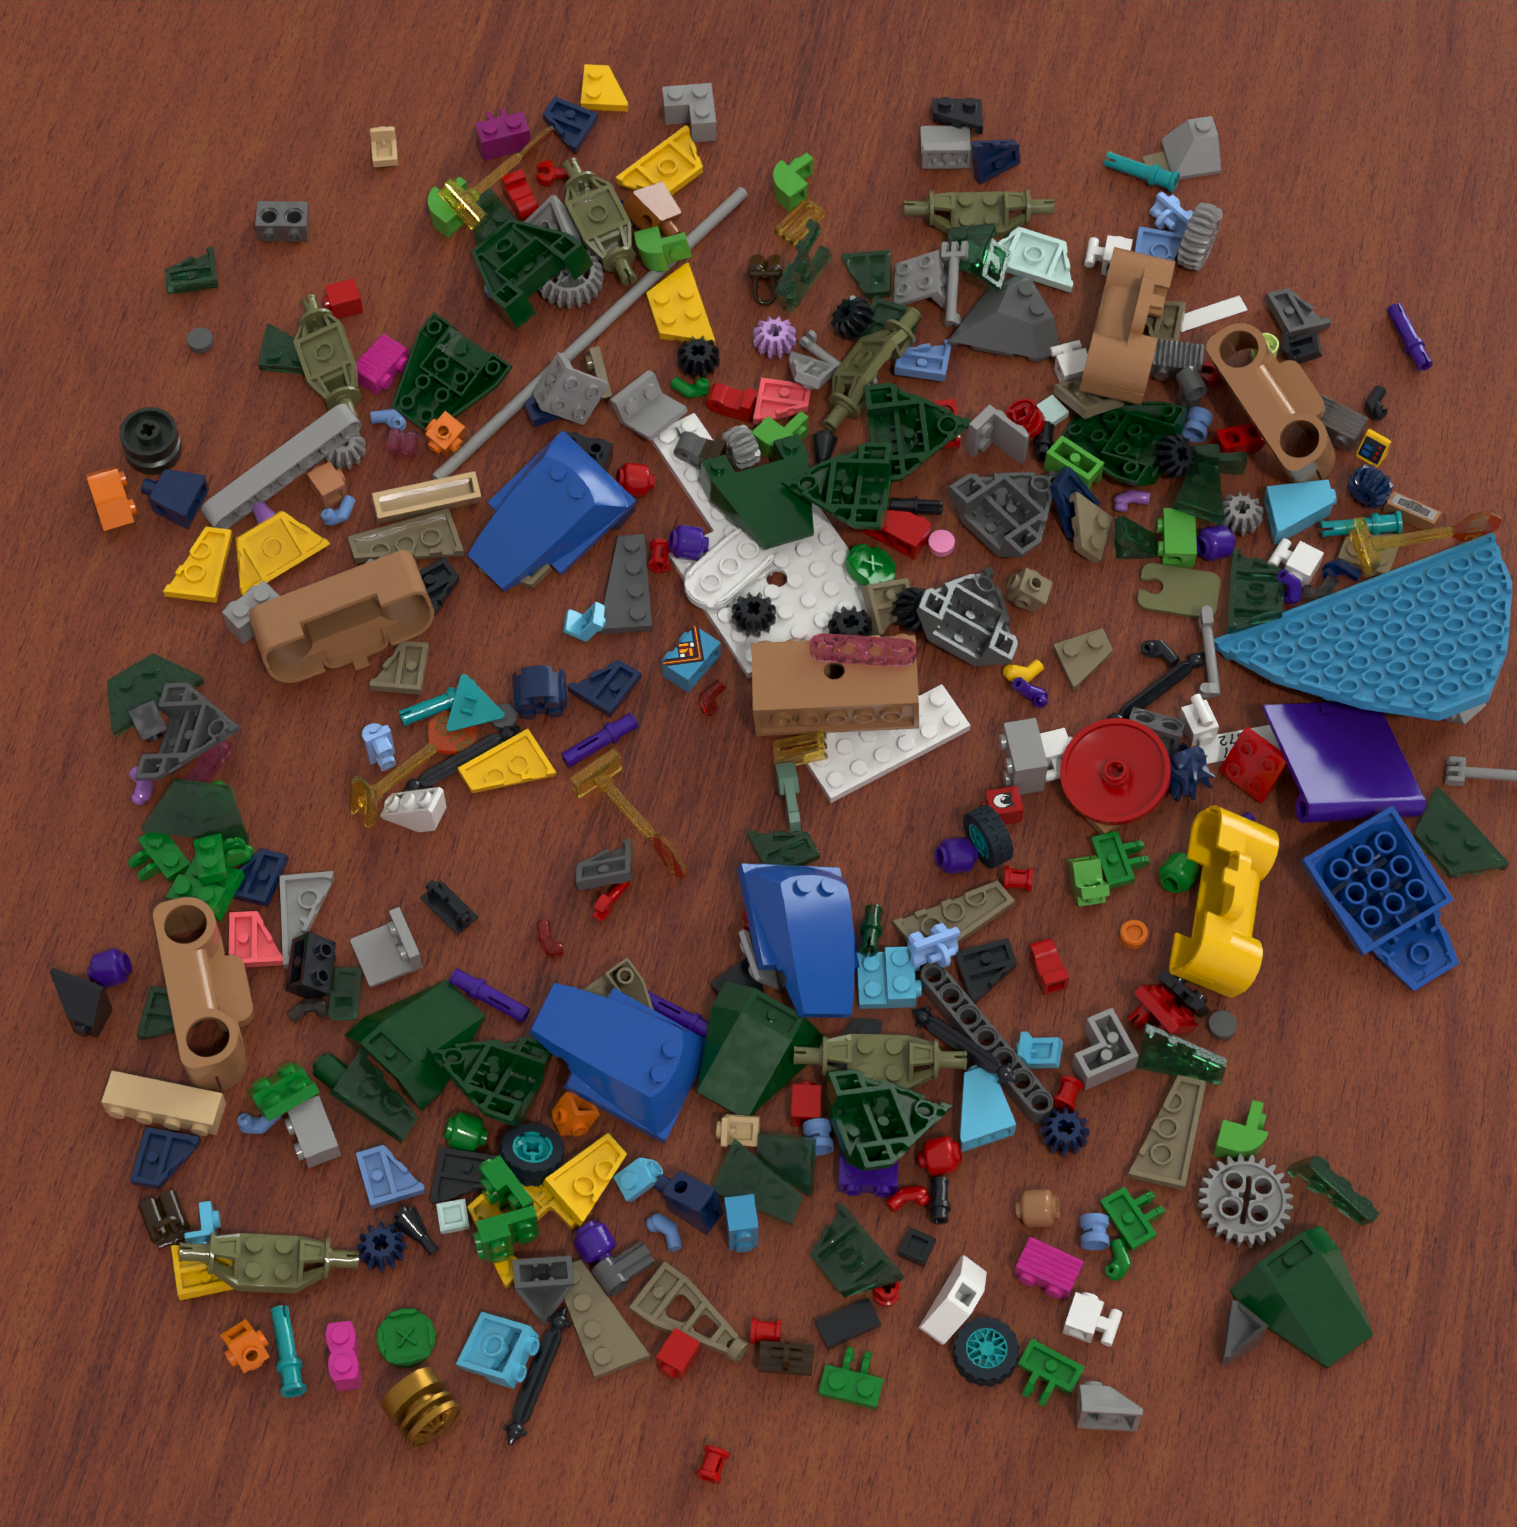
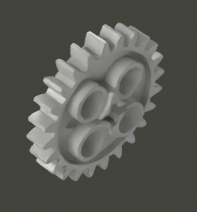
[1198,1154,1293,1248]

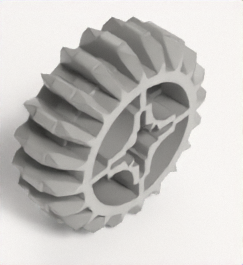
[1177,202,1223,271]
[538,250,604,310]

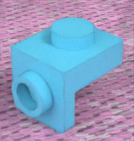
[563,602,606,642]
[1016,1032,1063,1069]
[614,1157,663,1202]
[184,1201,221,1244]

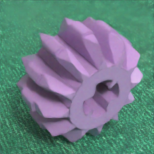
[753,316,796,359]

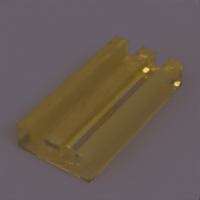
[774,197,826,246]
[773,731,828,767]

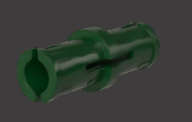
[859,904,883,957]

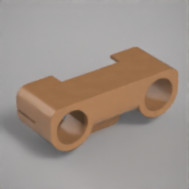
[1079,247,1175,406]
[1206,323,1336,483]
[249,550,434,683]
[153,897,255,1092]

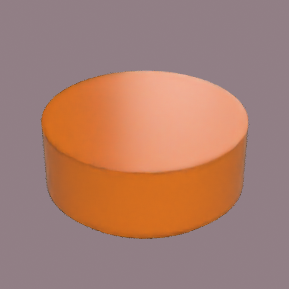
[1119,920,1148,949]

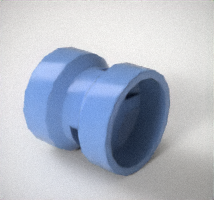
[1182,407,1213,443]
[803,1118,834,1156]
[1080,1213,1110,1250]

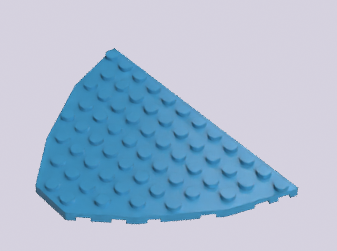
[1214,532,1512,721]

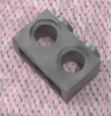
[255,201,311,242]
[1129,707,1186,757]

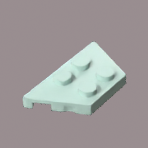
[979,227,1073,293]

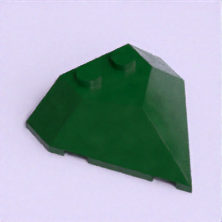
[864,383,973,482]
[781,442,892,530]
[427,1036,553,1126]
[827,1069,952,1171]

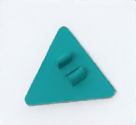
[446,674,505,732]

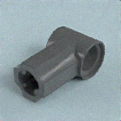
[1175,366,1208,413]
[592,1241,655,1296]

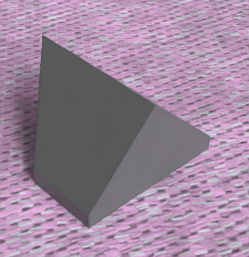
[512,1255,574,1325]
[1221,1300,1268,1366]

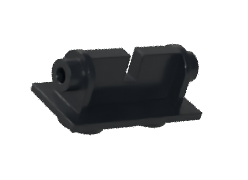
[420,880,479,935]

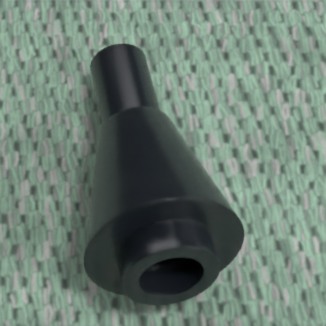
[812,430,838,464]
[394,1206,439,1256]

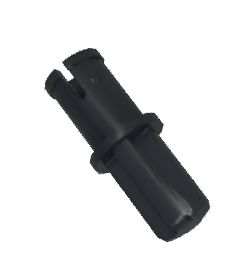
[891,496,943,516]

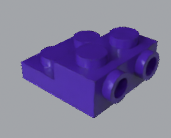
[838,1147,898,1197]

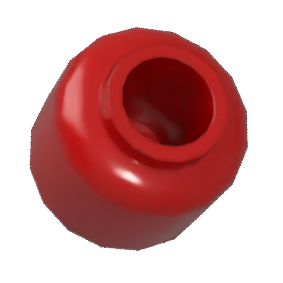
[615,463,655,498]
[918,1136,963,1176]

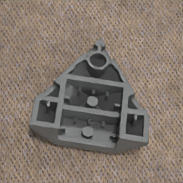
[947,275,1059,362]
[948,471,1059,558]
[916,567,1018,666]
[134,682,241,781]

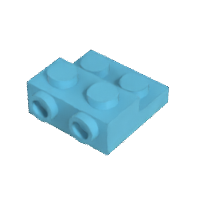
[857,947,922,1009]
[456,1312,540,1389]

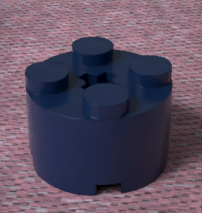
[512,665,567,720]

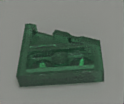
[747,830,820,866]

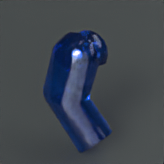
[1322,559,1363,582]

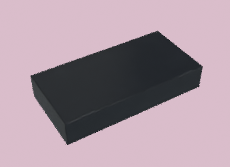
[815,1298,881,1350]

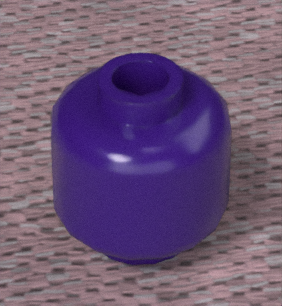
[668,525,709,561]
[1196,525,1236,561]
[935,837,978,874]
[87,948,132,989]
[573,1220,616,1264]

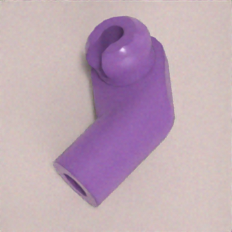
[129,766,154,805]

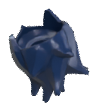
[1169,743,1215,802]

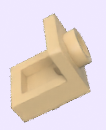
[370,126,398,167]
[716,1114,760,1147]

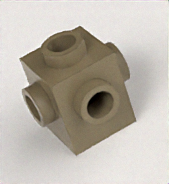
[1006,568,1053,613]

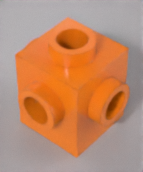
[425,411,466,457]
[551,1092,600,1137]
[220,1319,270,1373]

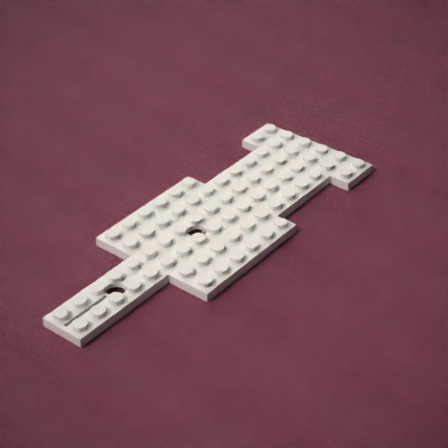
[650,413,971,803]

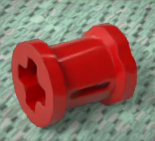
[648,539,671,573]
[1003,865,1033,892]
[1052,1075,1084,1113]
[873,1272,900,1307]
[750,1317,782,1344]
[695,1445,730,1484]

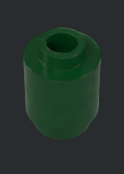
[313,1053,356,1094]

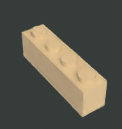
[371,471,481,525]
[101,1071,226,1136]

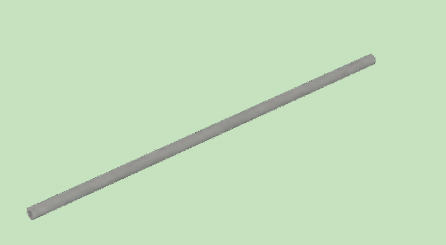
[431,187,748,480]

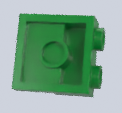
[166,856,245,922]
[247,1062,320,1122]
[478,1155,534,1212]
[473,1205,540,1263]

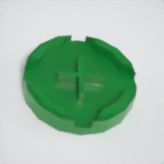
[845,544,896,586]
[376,1308,436,1368]

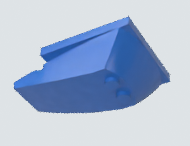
[468,430,637,592]
[1300,805,1459,992]
[737,863,860,1018]
[528,983,705,1143]

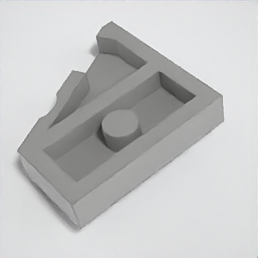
[788,351,837,390]

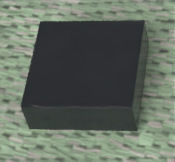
[898,1228,936,1268]

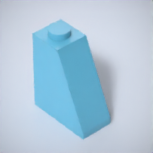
[1263,479,1336,544]
[959,1065,1016,1152]

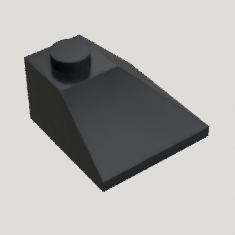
[50,967,113,1038]

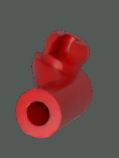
[885,1185,930,1213]

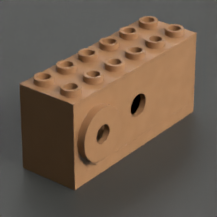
[751,634,919,736]

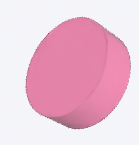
[928,530,955,557]

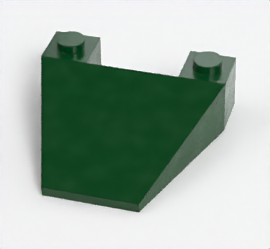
[471,219,594,329]
[700,434,814,550]

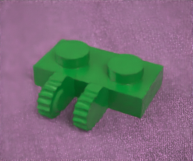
[127,824,190,883]
[1090,830,1150,890]
[194,833,247,886]
[1099,1186,1166,1252]
[1017,1339,1085,1407]
[818,1347,884,1410]

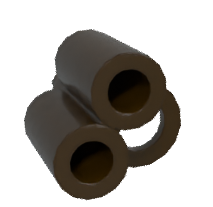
[747,254,784,306]
[138,1190,190,1250]

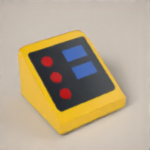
[1356,429,1391,468]

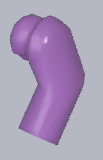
[1114,490,1150,512]

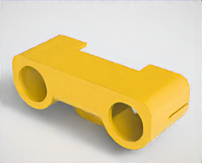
[1169,805,1279,998]

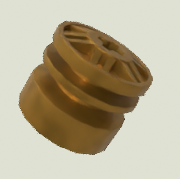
[380,1367,462,1448]

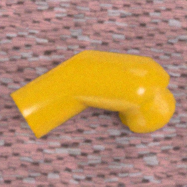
[1003,659,1044,683]

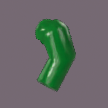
[1105,1238,1131,1281]

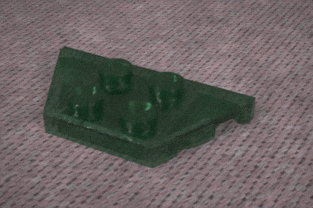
[1227,548,1284,634]
[107,653,204,737]
[142,779,250,844]
[1413,786,1510,878]
[810,1202,905,1298]

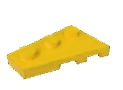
[542,1133,627,1227]

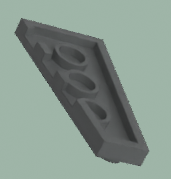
[599,534,652,635]

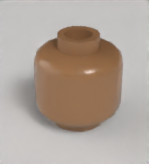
[1016,1189,1060,1228]

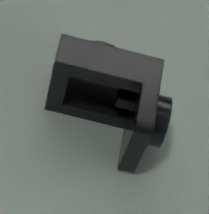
[1280,330,1323,364]

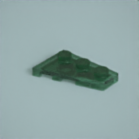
[1172,460,1225,525]
[1136,1023,1227,1085]
[330,1047,418,1143]
[713,1138,804,1226]

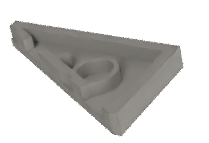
[280,871,334,969]

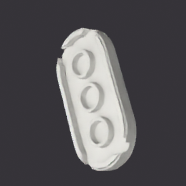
[684,528,775,610]

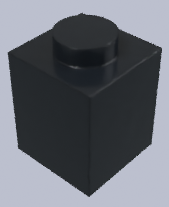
[126,699,167,743]

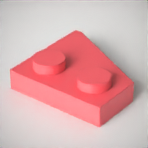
[753,377,812,425]
[229,911,283,967]

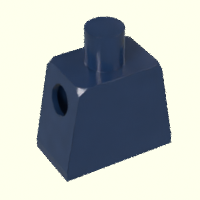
[141,469,209,530]
[654,1171,724,1235]

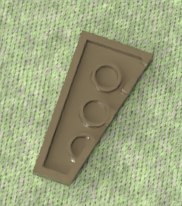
[347,508,464,564]
[892,880,1015,965]
[1127,1075,1206,1191]
[564,1260,650,1380]

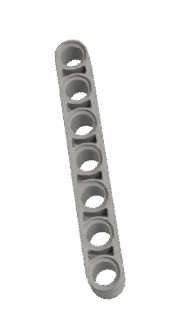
[201,404,362,529]

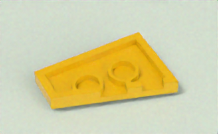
[163,527,233,603]
[458,729,556,793]

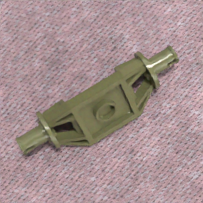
[563,158,637,286]
[903,189,1055,239]
[293,294,362,420]
[822,307,921,432]
[793,1034,967,1090]
[179,1233,359,1293]

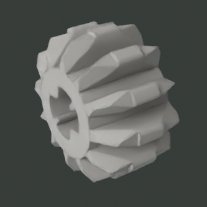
[723,424,761,470]
[324,432,366,470]
[1218,491,1263,537]

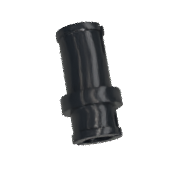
[1033,421,1055,462]
[928,1177,951,1224]

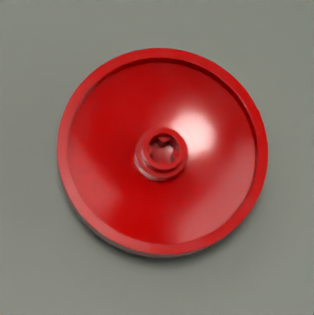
[1060,718,1171,825]

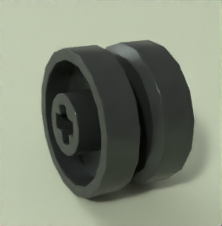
[119,407,182,475]

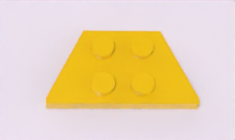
[616,125,703,196]
[646,263,715,346]
[236,511,330,596]

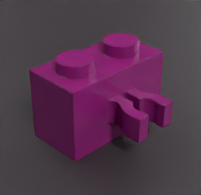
[475,108,531,161]

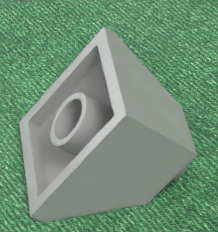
[1161,116,1221,180]
[524,195,585,245]
[1077,1381,1143,1432]

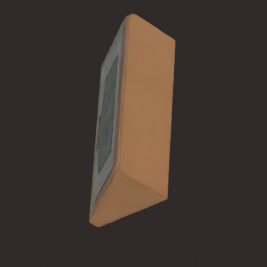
[1383,491,1442,534]

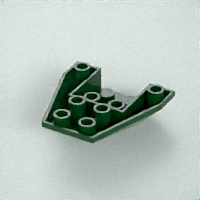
[391,312,513,432]
[1062,401,1187,487]
[344,979,486,1112]
[696,981,823,1116]
[1229,1226,1373,1369]

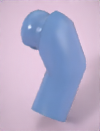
[370,409,406,432]
[320,495,356,526]
[237,1113,282,1134]
[646,1213,682,1252]

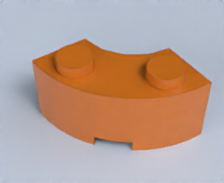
[86,465,137,531]

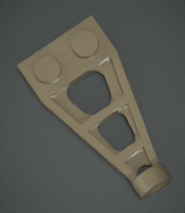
[629,1261,749,1363]

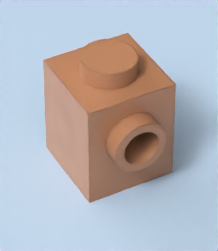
[307,461,348,509]

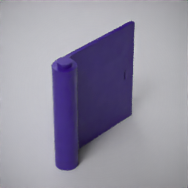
[1262,702,1426,823]

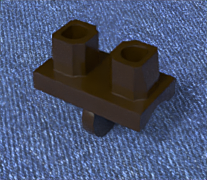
[758,1341,814,1376]

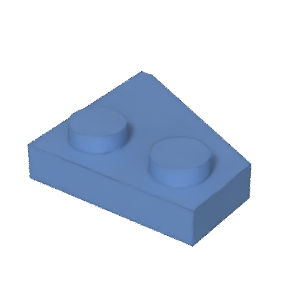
[894,339,952,382]
[356,1145,426,1209]

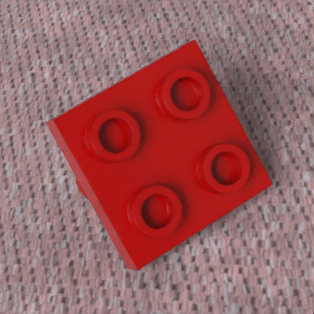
[1218,727,1287,803]
[1127,985,1199,1050]

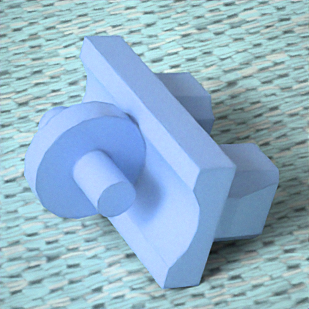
[1149,192,1193,234]
[362,723,396,772]
[907,923,961,968]

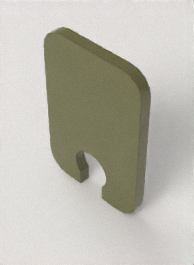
[1137,563,1221,619]

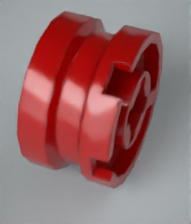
[1005,398,1045,439]

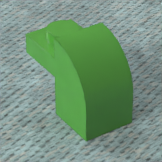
[773,153,813,212]
[428,177,468,238]
[634,226,692,272]
[752,411,809,459]
[1068,855,1110,907]
[1213,1100,1268,1162]

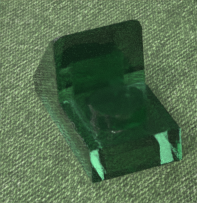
[969,238,1011,291]
[1114,515,1157,559]

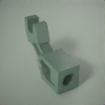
[775,762,801,834]

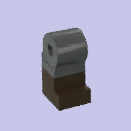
[673,431,726,468]

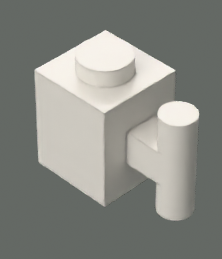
[1084,235,1133,275]
[1049,340,1088,383]
[1267,538,1324,589]
[1179,694,1219,747]
[1040,728,1072,782]
[1063,1292,1123,1347]

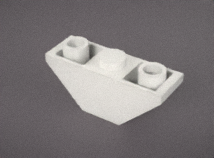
[380,787,447,832]
[919,1255,987,1345]

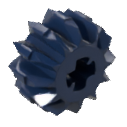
[1346,464,1394,509]
[1040,1107,1090,1157]
[356,1221,407,1273]

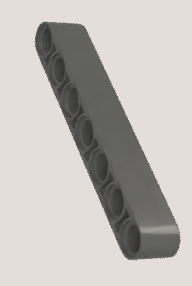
[920,962,1053,1124]

